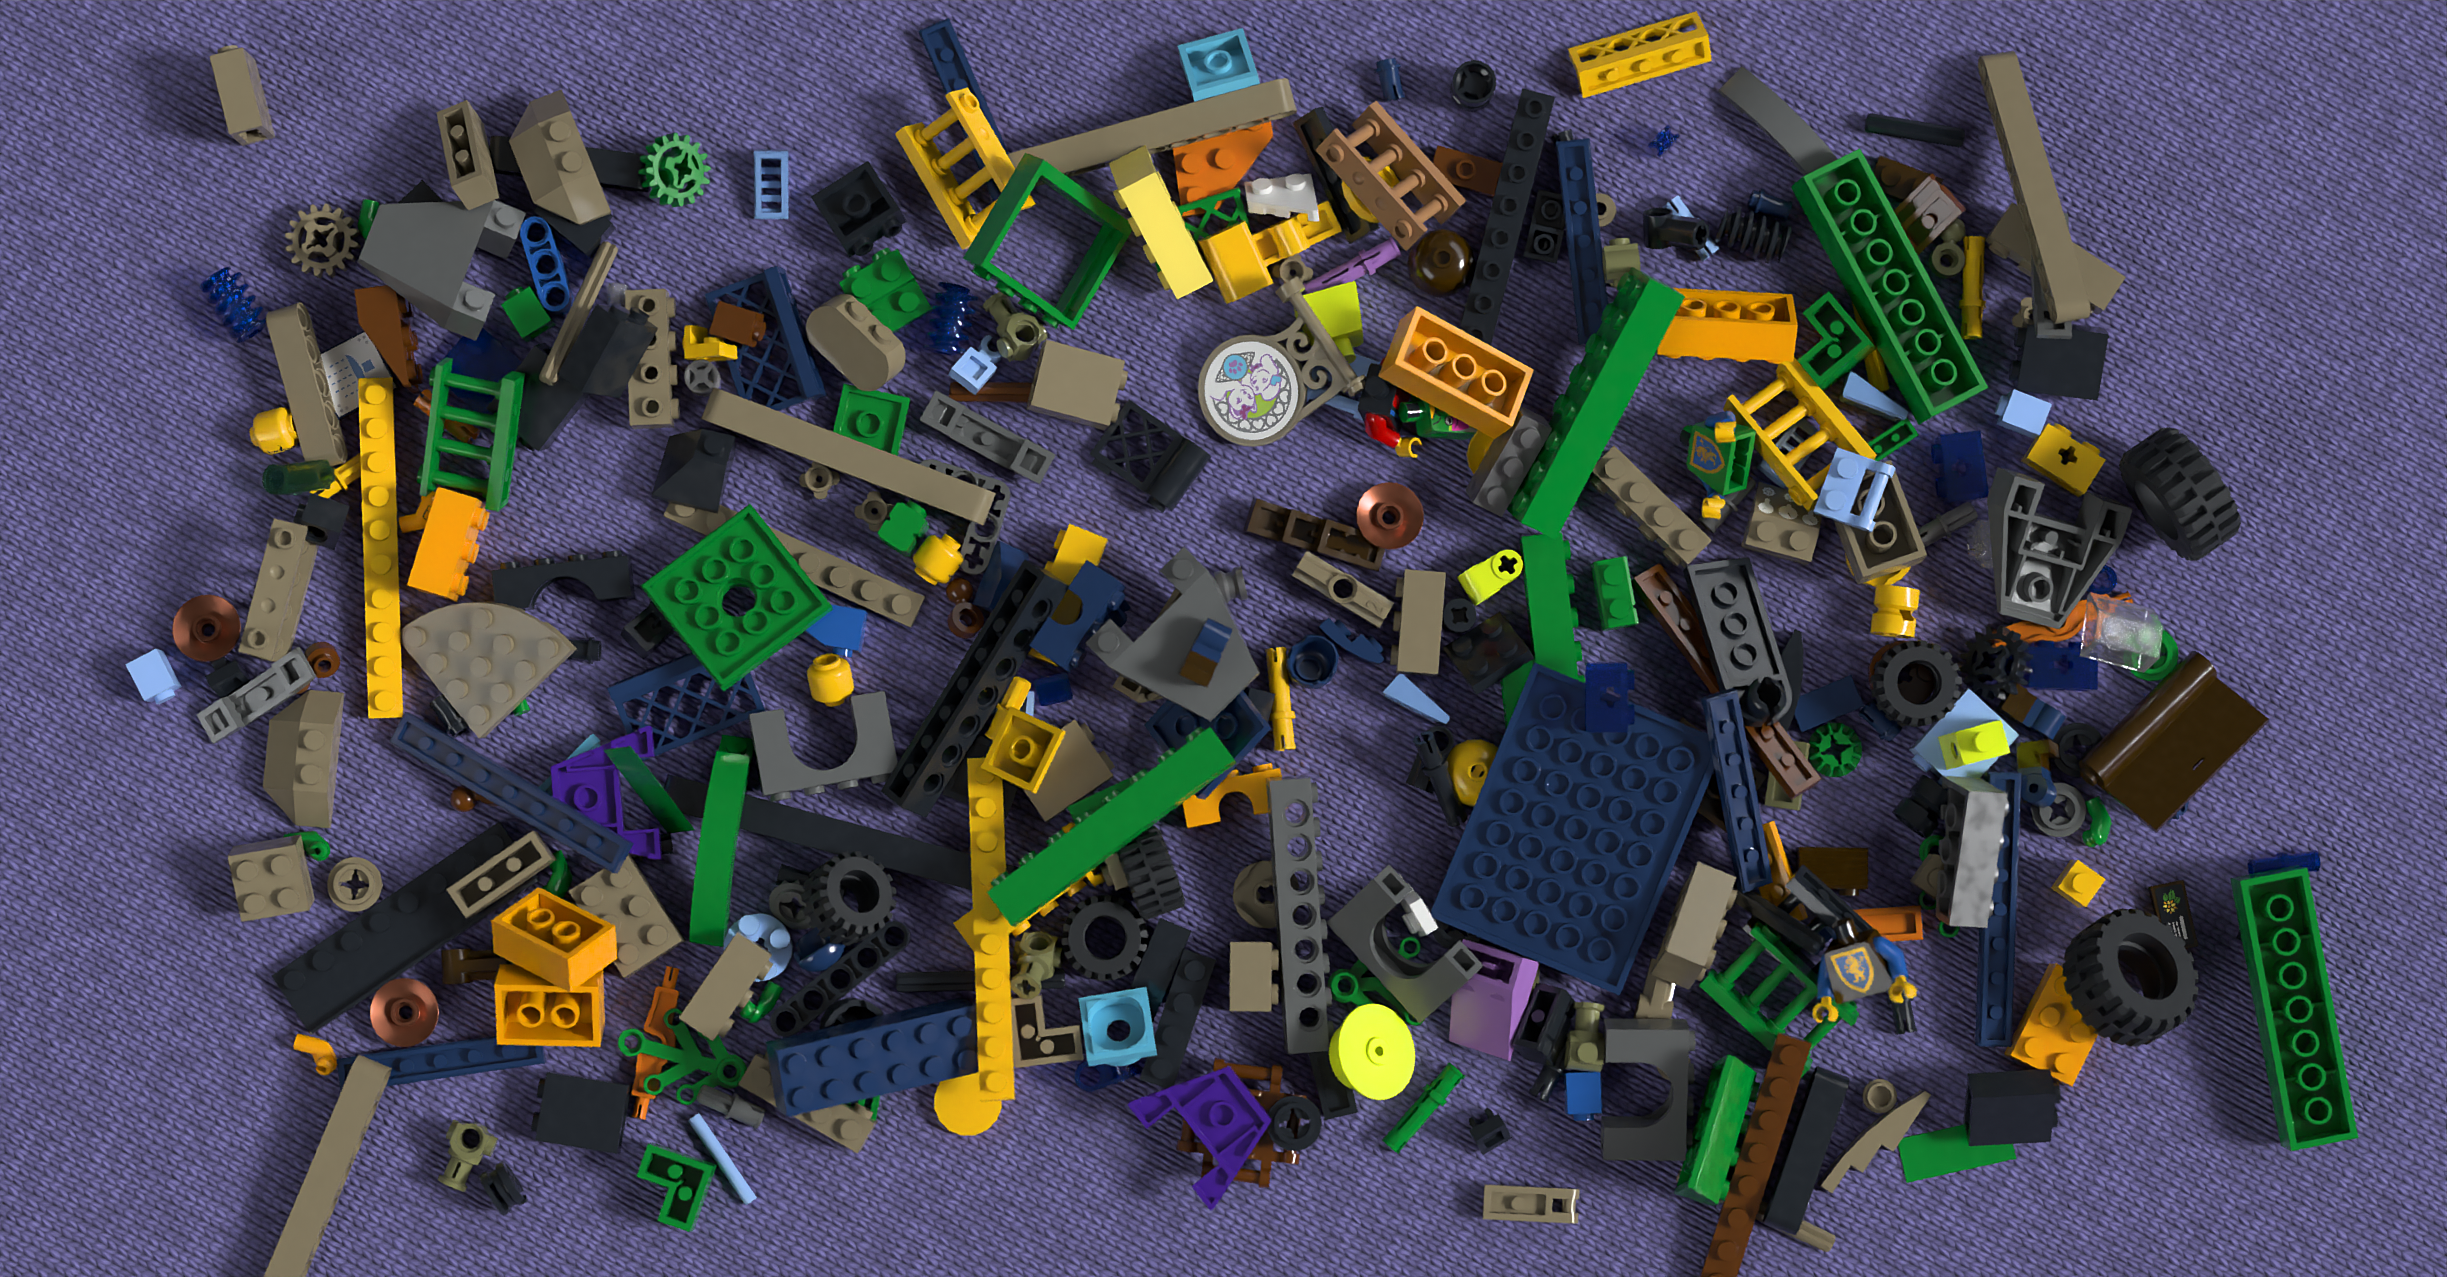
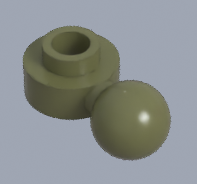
[1929,218,1966,279]

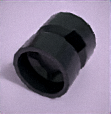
[1450,60,1496,112]
[1892,775,1948,839]

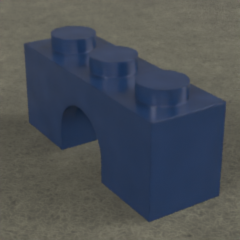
[1029,560,1126,672]

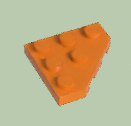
[1173,122,1273,218]

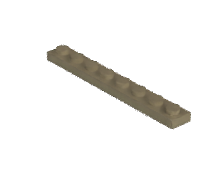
[664,502,925,628]

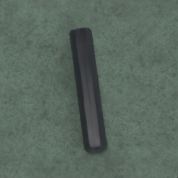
[1865,113,1965,147]

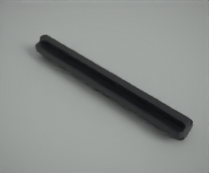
[896,969,1065,993]

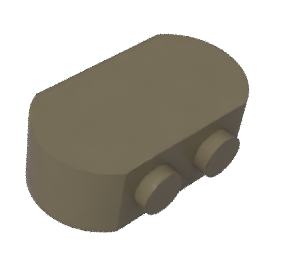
[806,294,906,391]

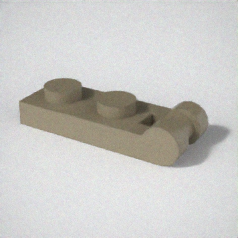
[1482,1184,1580,1224]

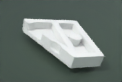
[1244,174,1319,222]
[1399,873,1438,937]

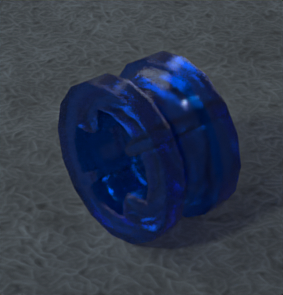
[1648,124,1680,158]
[2087,565,2117,596]

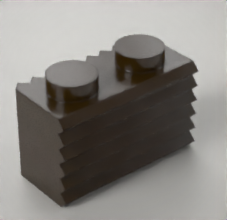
[1796,847,1868,896]

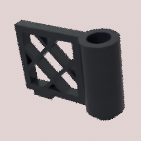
[1090,399,1211,514]

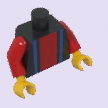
[1358,356,1422,458]

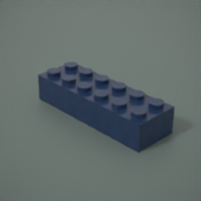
[766,997,979,1117]

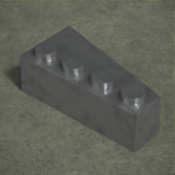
[1936,776,2009,928]

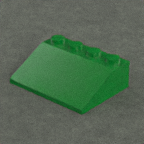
[1674,1054,1760,1206]

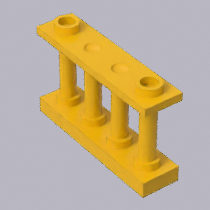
[895,88,1036,250]
[1723,357,1877,512]

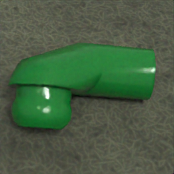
[357,199,379,241]
[283,831,330,861]

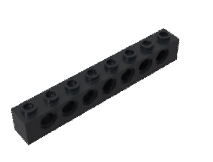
[1459,88,1555,346]
[881,559,1069,818]

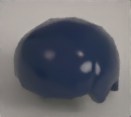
[1286,634,1339,689]
[794,927,845,972]

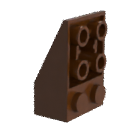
[354,285,423,394]

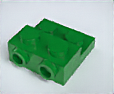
[839,247,933,333]

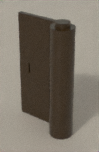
[2079,651,2269,833]

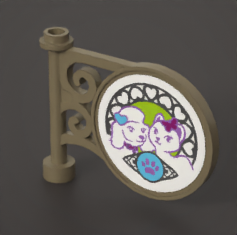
[1198,277,1367,447]

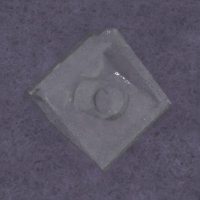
[2080,592,2163,673]

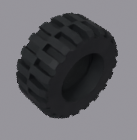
[2119,427,2241,561]
[2063,908,2199,1047]

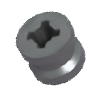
[684,360,721,397]
[1214,566,1248,604]

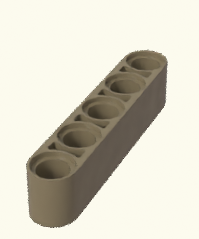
[266,302,348,472]

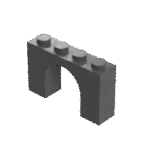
[748,691,898,802]
[1326,865,1483,1023]
[1600,1019,1695,1161]

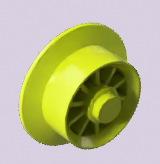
[1329,1004,1415,1100]

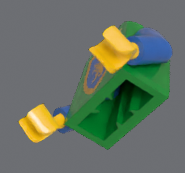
[1680,411,1756,519]

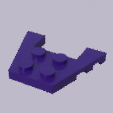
[551,726,662,860]
[1127,1066,1272,1211]

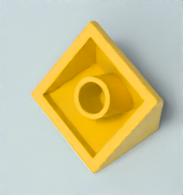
[980,706,1066,794]

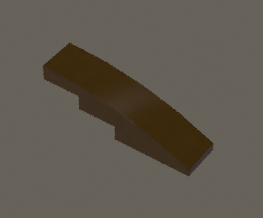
[1243,498,1385,572]

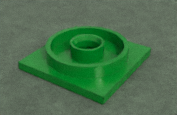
[641,504,833,692]

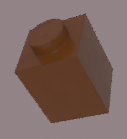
[709,301,766,347]

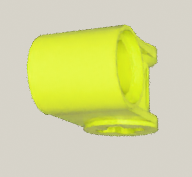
[1456,550,1523,606]

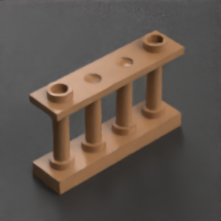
[1316,101,1466,251]

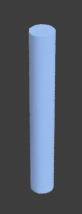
[688,1113,757,1205]

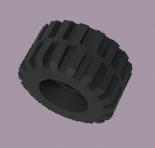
[1870,640,1962,727]
[1117,826,1185,921]
[801,851,897,945]
[1062,895,1148,981]

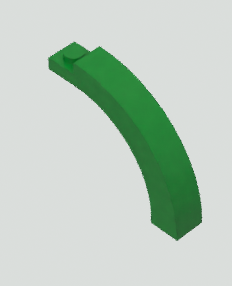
[689,734,754,947]

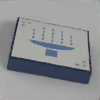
[320,331,401,421]

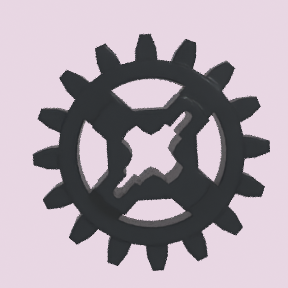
[1959,626,2033,701]

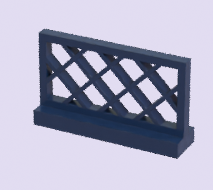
[704,266,828,412]
[607,652,766,761]

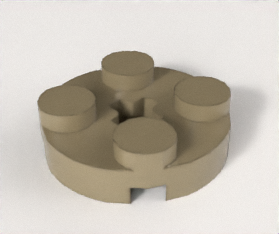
[1233,860,1300,928]

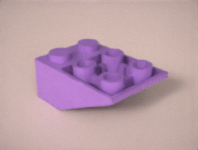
[1449,939,1539,1061]

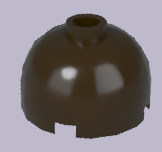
[1407,229,1475,298]

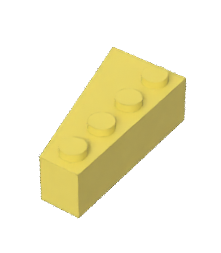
[1109,145,1213,300]

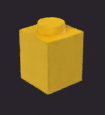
[2051,859,2106,908]

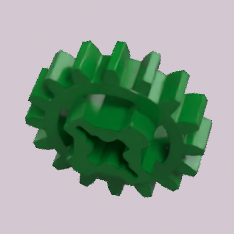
[638,133,711,208]

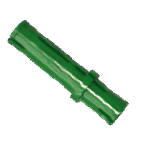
[1382,1062,1465,1154]

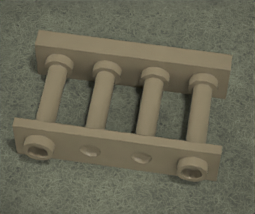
[238,518,319,662]

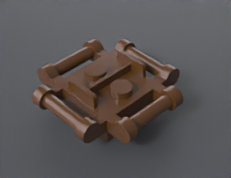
[1176,1058,1307,1189]

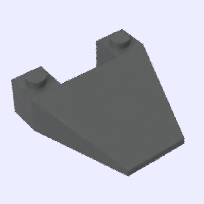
[358,200,526,341]
[1987,467,2133,629]
[1086,547,1260,722]

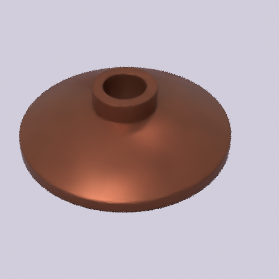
[1356,482,1424,550]
[172,595,241,662]
[370,978,439,1047]

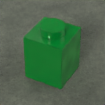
[501,286,556,343]

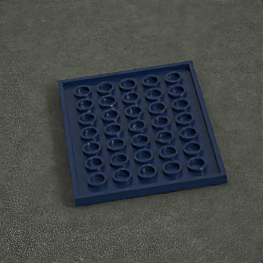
[1430,662,1715,996]

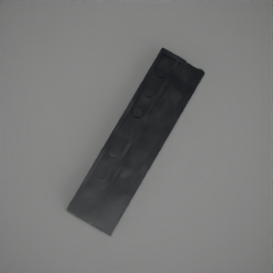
[272,821,540,1035]

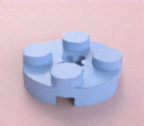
[724,913,793,982]

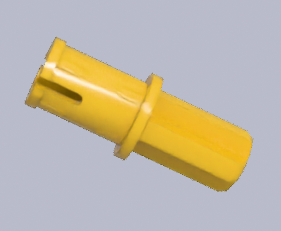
[306,453,361,498]
[985,676,1031,741]

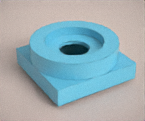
[1079,987,1157,1066]

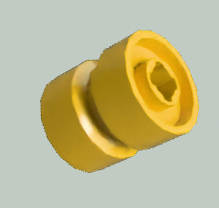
[1870,585,1920,639]

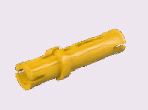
[1959,236,1986,340]
[1265,647,1296,751]

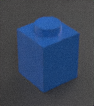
[1564,1071,1602,1121]

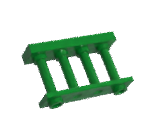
[417,357,525,512]
[1699,921,1859,1078]

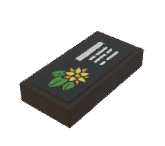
[2148,880,2198,949]

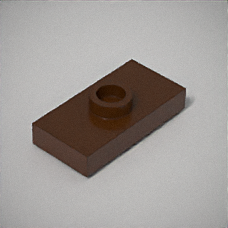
[1433,145,1503,197]

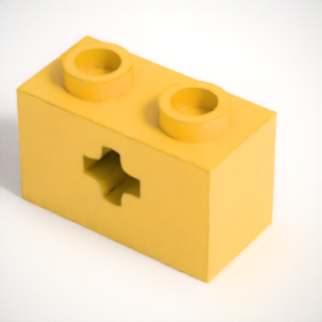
[2021,423,2106,497]

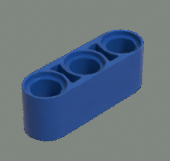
[520,217,574,316]

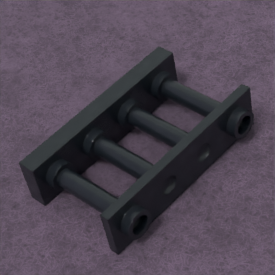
[1742,864,1905,1021]

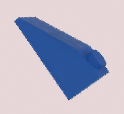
[805,605,868,658]

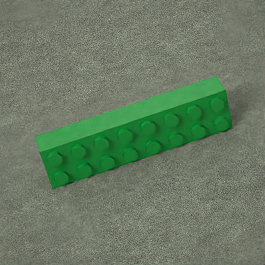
[1791,148,1988,425]
[1506,267,1685,540]
[2230,865,2358,1151]

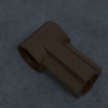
[441,949,510,985]

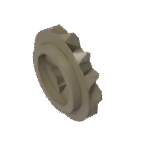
[327,857,383,912]

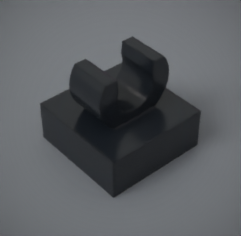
[205,657,251,698]
[1469,1108,1512,1155]

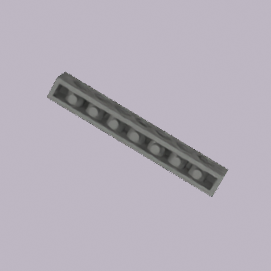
[1266,775,1334,1054]

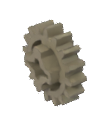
[285,204,361,278]

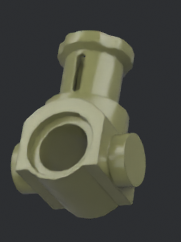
[1602,238,1641,289]
[983,291,1047,362]
[1011,931,1064,999]
[1564,1002,1605,1072]
[437,1119,498,1192]

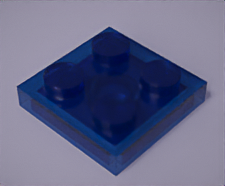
[441,328,522,414]

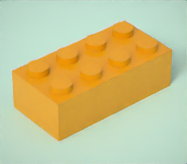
[1657,288,1798,364]
[1378,306,1534,439]

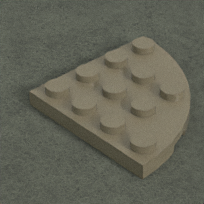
[400,602,577,739]

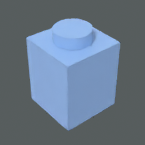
[1995,389,2052,439]
[125,649,182,705]

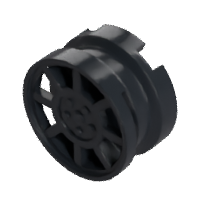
[479,1160,528,1216]

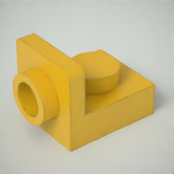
[682,325,737,362]

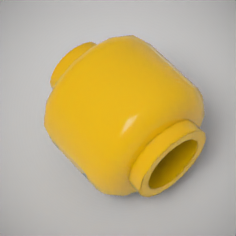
[249,407,299,455]
[913,534,964,586]
[807,653,854,707]

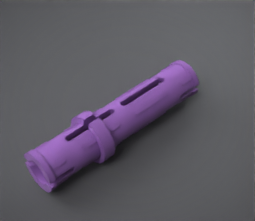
[1303,237,1401,294]

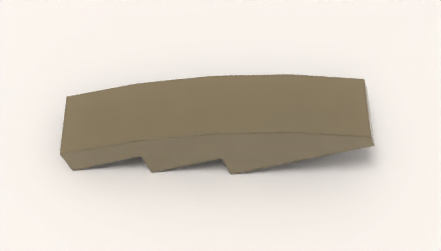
[1817,1090,1931,1193]

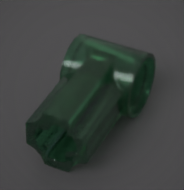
[262,459,335,496]

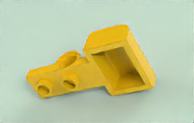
[1197,200,1342,304]

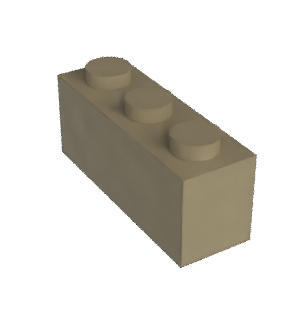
[436,100,499,210]
[1390,569,1446,676]
[447,831,557,918]
[679,931,773,1041]

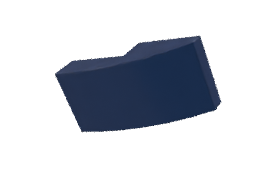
[1318,618,1384,666]

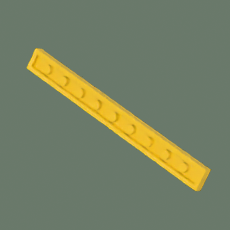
[358,377,403,719]
[967,758,1015,1102]

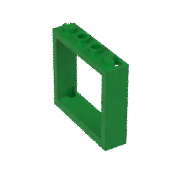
[963,153,1132,330]

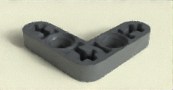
[920,459,1011,576]

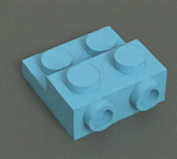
[1178,28,1260,102]

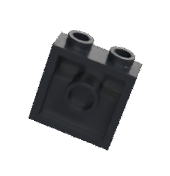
[811,161,907,257]

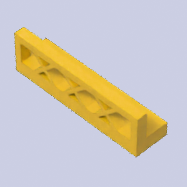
[1568,11,1712,98]

